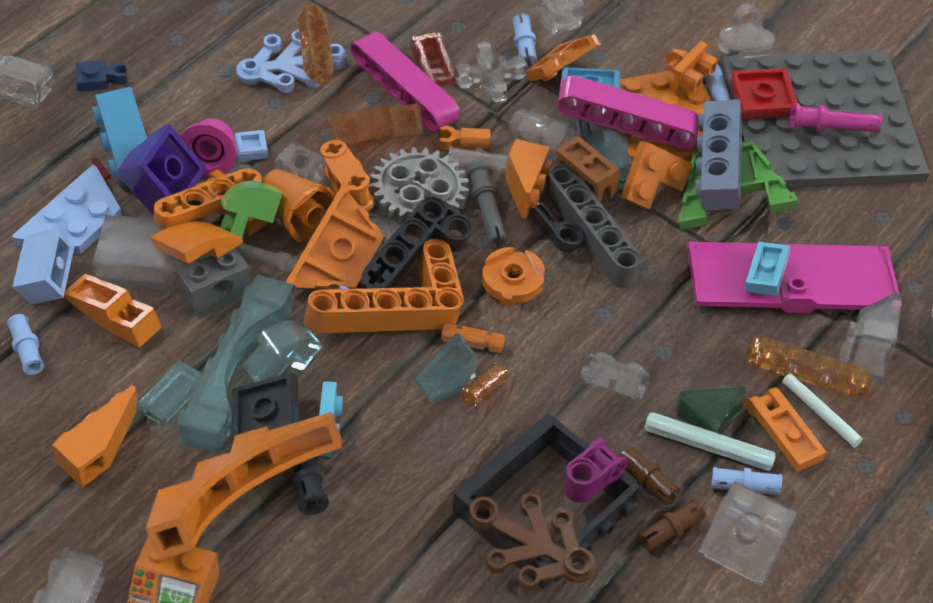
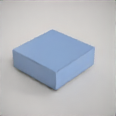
[234,130,268,162]

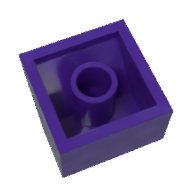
[116,124,207,215]

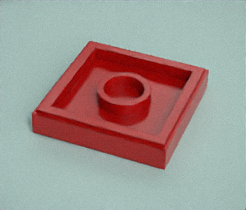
[729,68,797,119]

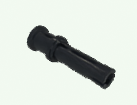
[292,419,329,515]

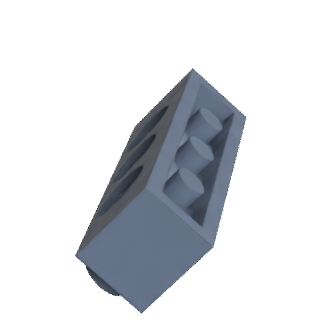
[696,100,742,210]

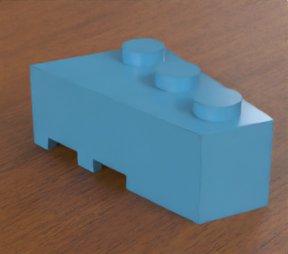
[91,87,147,188]

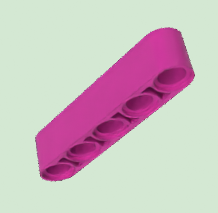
[350,31,460,132]
[558,76,699,149]

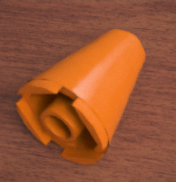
[262,169,336,243]

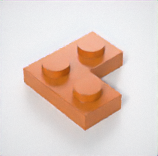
[620,141,692,209]

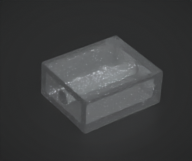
[93,215,181,290]

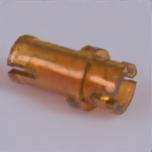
[461,363,509,407]

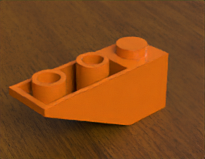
[505,139,553,218]
[52,385,139,488]

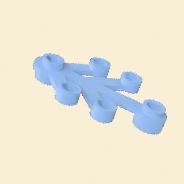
[236,30,346,93]

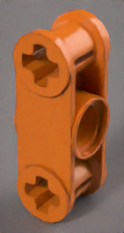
[320,140,374,212]

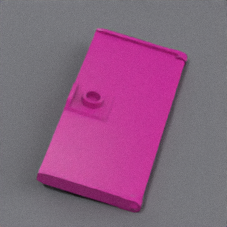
[686,241,902,314]

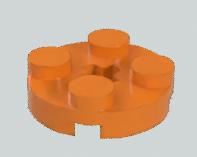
[482,247,545,307]

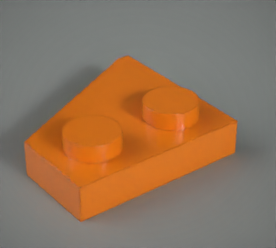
[525,34,600,82]

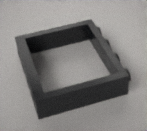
[452,413,640,589]

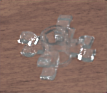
[456,41,527,103]

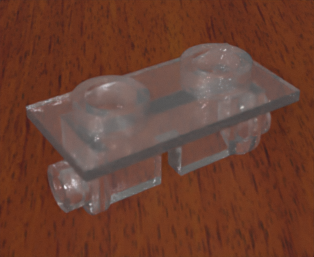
[580,352,650,399]

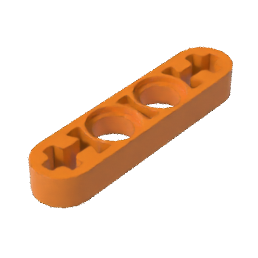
[153,168,262,229]

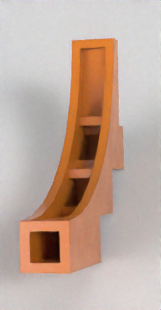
[146,412,343,560]

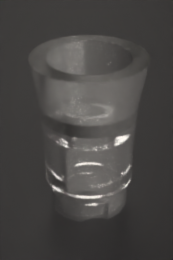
[509,108,578,160]

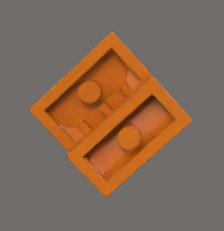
[150,221,243,264]

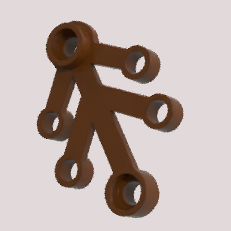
[469,493,596,591]

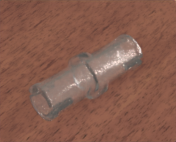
[448,147,508,174]

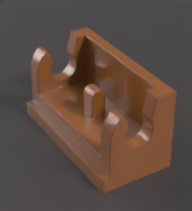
[555,136,620,201]

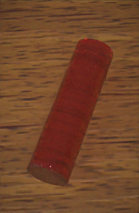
[91,157,111,180]

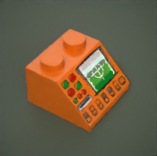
[127,535,220,603]

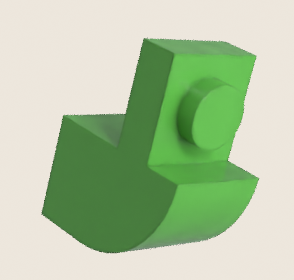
[220,181,282,246]

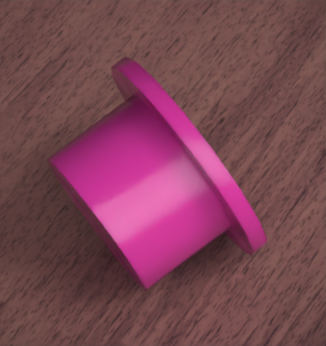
[180,118,237,178]

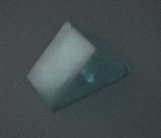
[415,333,477,403]

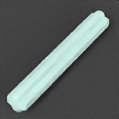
[645,412,776,471]

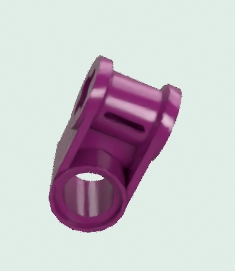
[564,437,628,503]

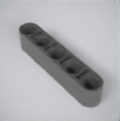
[547,164,641,288]

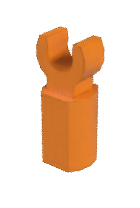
[439,126,491,151]

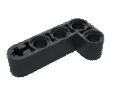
[359,196,472,289]

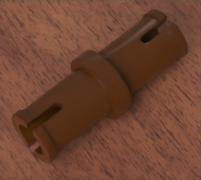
[620,446,681,505]
[637,498,707,552]

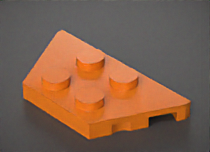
[285,184,385,290]

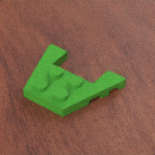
[678,140,798,230]

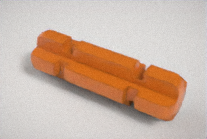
[441,323,505,353]

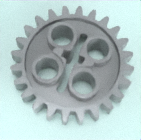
[370,147,469,226]

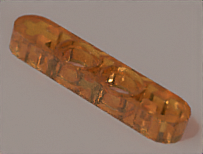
[298,3,334,84]
[745,336,872,398]

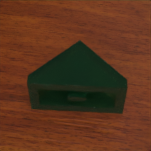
[676,387,747,434]

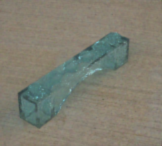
[177,274,294,454]

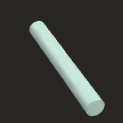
[782,373,863,448]

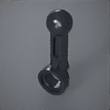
[529,194,584,253]

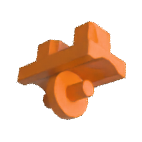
[666,41,718,93]

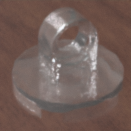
[718,3,775,58]

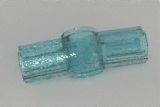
[587,121,633,184]

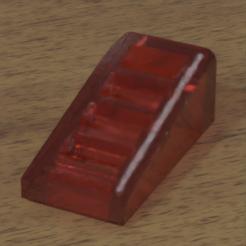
[410,32,456,86]

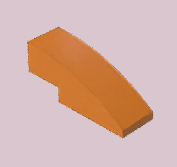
[64,273,162,347]

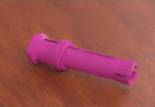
[790,102,883,133]

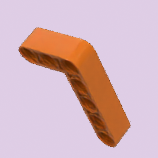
[304,239,464,333]

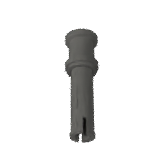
[466,163,508,248]

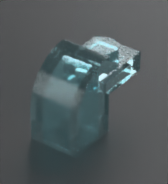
[242,320,323,382]

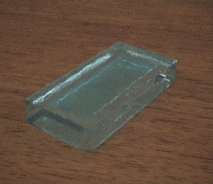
[136,360,206,426]

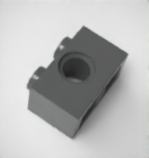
[176,248,251,316]

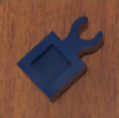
[76,60,127,91]

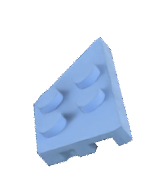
[12,165,122,254]

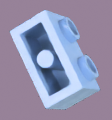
[13,228,75,305]

